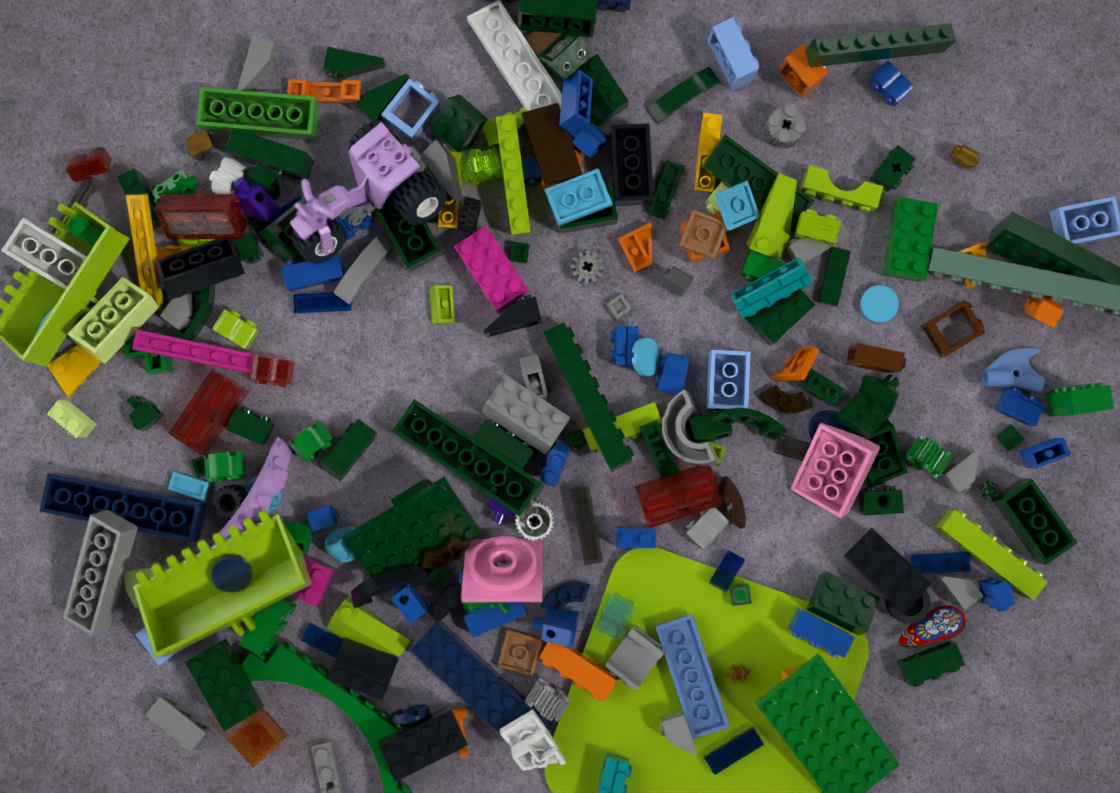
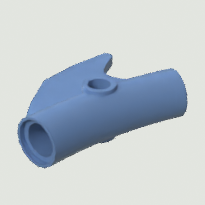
[981,348,1045,393]

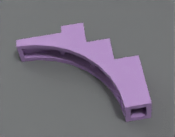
[213,437,293,546]

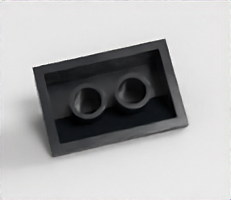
[327,637,399,700]

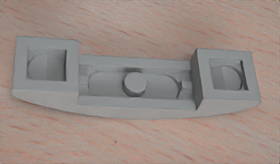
[334,233,395,305]

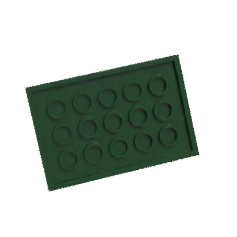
[342,477,483,577]

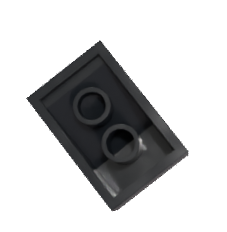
[484,295,542,337]

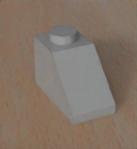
[160,293,195,331]
[519,354,548,398]
[941,451,978,493]
[935,574,983,610]
[658,711,696,754]

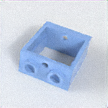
[381,79,441,142]

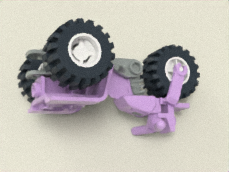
[290,121,447,264]

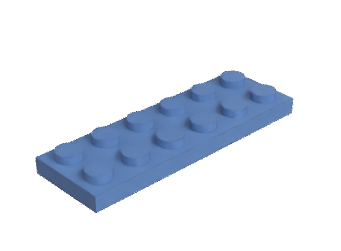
[655,613,730,739]

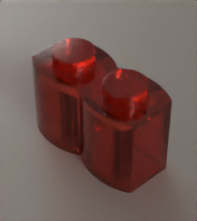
[66,147,112,182]
[251,356,295,388]

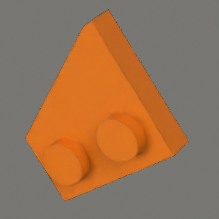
[618,222,652,273]
[771,346,819,381]

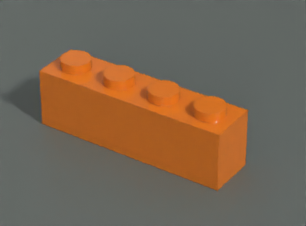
[539,642,620,701]

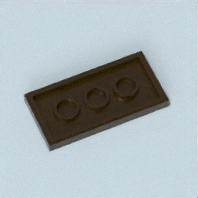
[521,103,582,186]

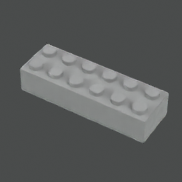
[63,510,138,636]

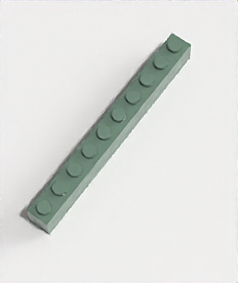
[928,247,1120,316]

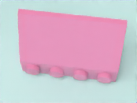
[790,423,880,518]

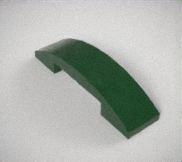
[647,66,720,124]
[174,285,215,341]
[712,408,787,440]
[639,419,687,495]

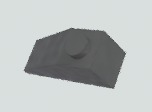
[420,140,463,202]

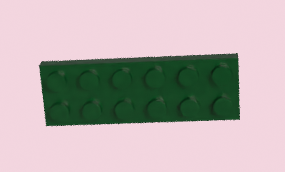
[702,134,815,233]

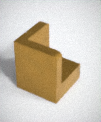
[184,129,214,160]

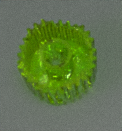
[461,148,502,186]

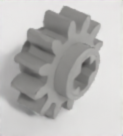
[570,250,604,285]

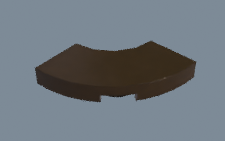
[759,385,812,413]
[719,476,746,529]
[420,536,470,569]

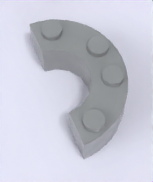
[662,390,720,466]

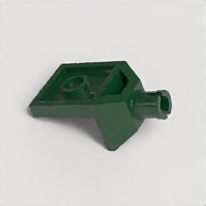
[836,374,899,439]

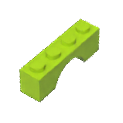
[800,165,883,213]

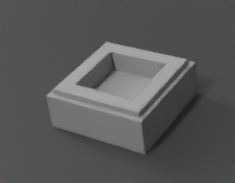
[606,293,632,320]

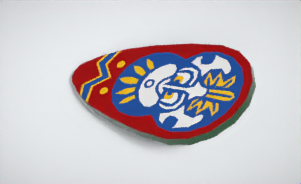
[899,605,966,647]

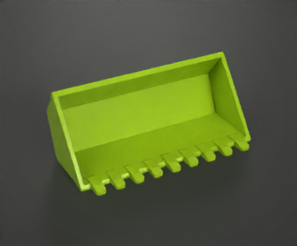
[0,202,130,367]
[133,510,311,659]

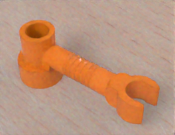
[451,706,468,758]

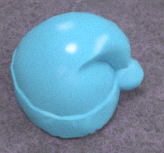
[325,526,356,562]

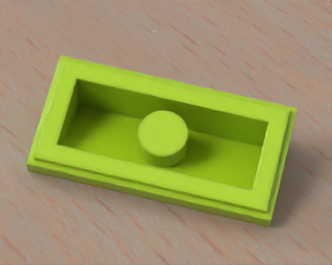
[429,285,455,324]

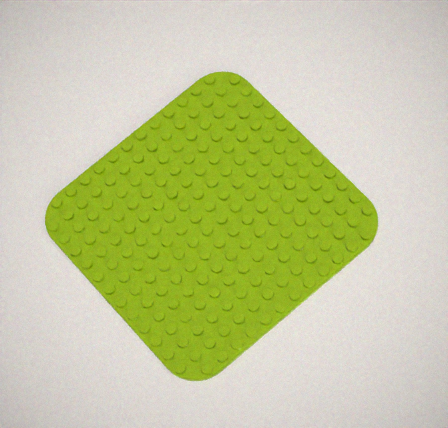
[544,547,869,793]

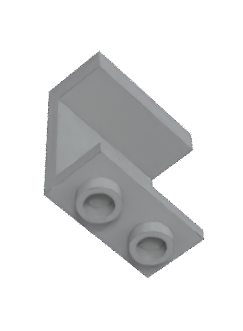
[605,625,666,690]

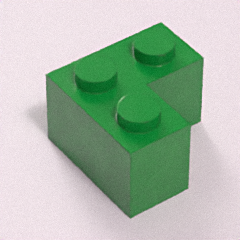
[123,333,174,375]

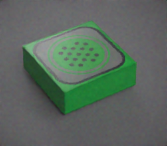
[729,584,752,606]

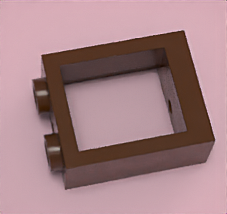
[920,300,986,358]
[846,343,906,374]

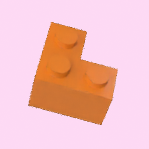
[1023,296,1064,328]

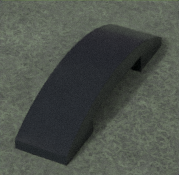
[351,566,429,608]

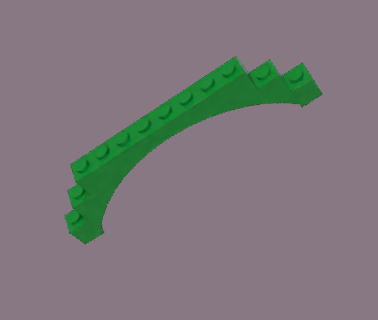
[242,641,413,793]

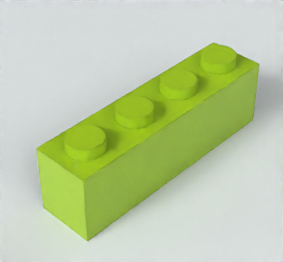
[583,402,662,453]

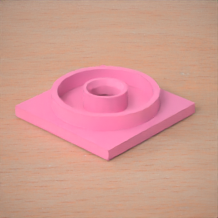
[461,536,543,602]

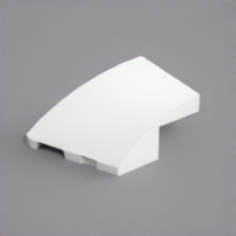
[500,710,566,771]

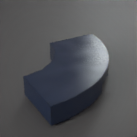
[541,581,590,610]

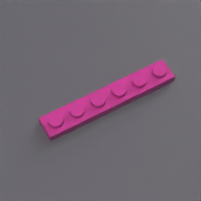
[132,329,256,374]

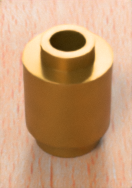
[949,144,981,170]

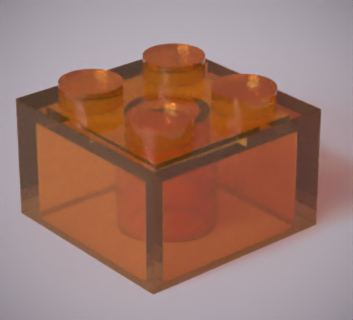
[227,708,288,768]

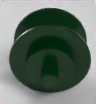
[566,430,586,450]
[978,479,1000,502]

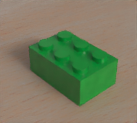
[1046,382,1114,417]
[239,595,297,656]

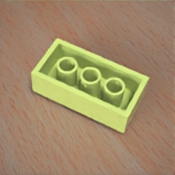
[68,277,159,364]

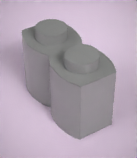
[685,505,729,549]

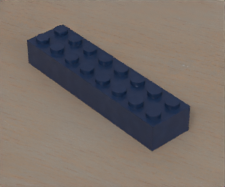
[39,473,207,542]
[410,620,553,733]

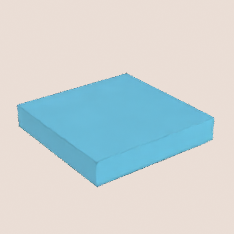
[715,181,760,231]

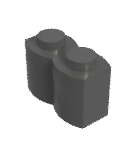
[661,266,693,297]

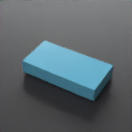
[167,471,211,501]

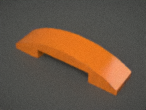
[287,79,361,103]

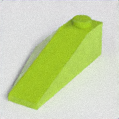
[746,173,797,258]
[326,596,411,657]

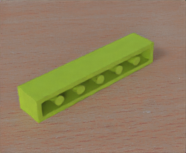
[495,115,531,235]
[935,509,1048,601]

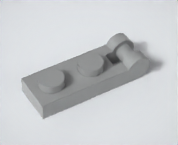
[311,740,343,793]

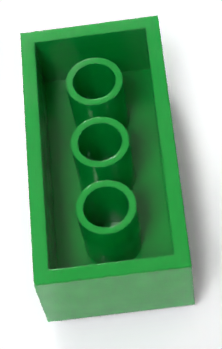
[882,197,938,282]

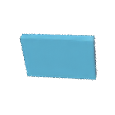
[544,168,613,226]

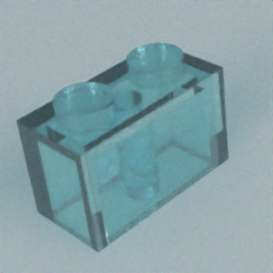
[596,592,636,640]

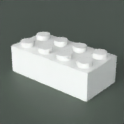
[1,218,88,289]

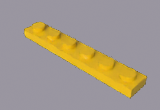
[126,194,165,311]

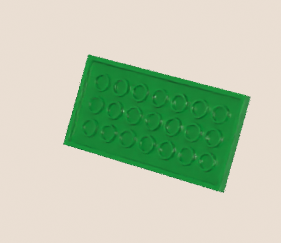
[755,653,900,793]

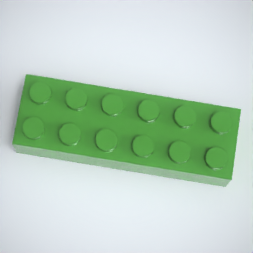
[196,87,320,141]

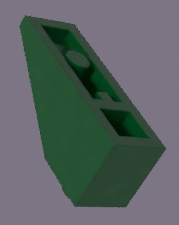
[323,47,386,80]
[356,74,410,122]

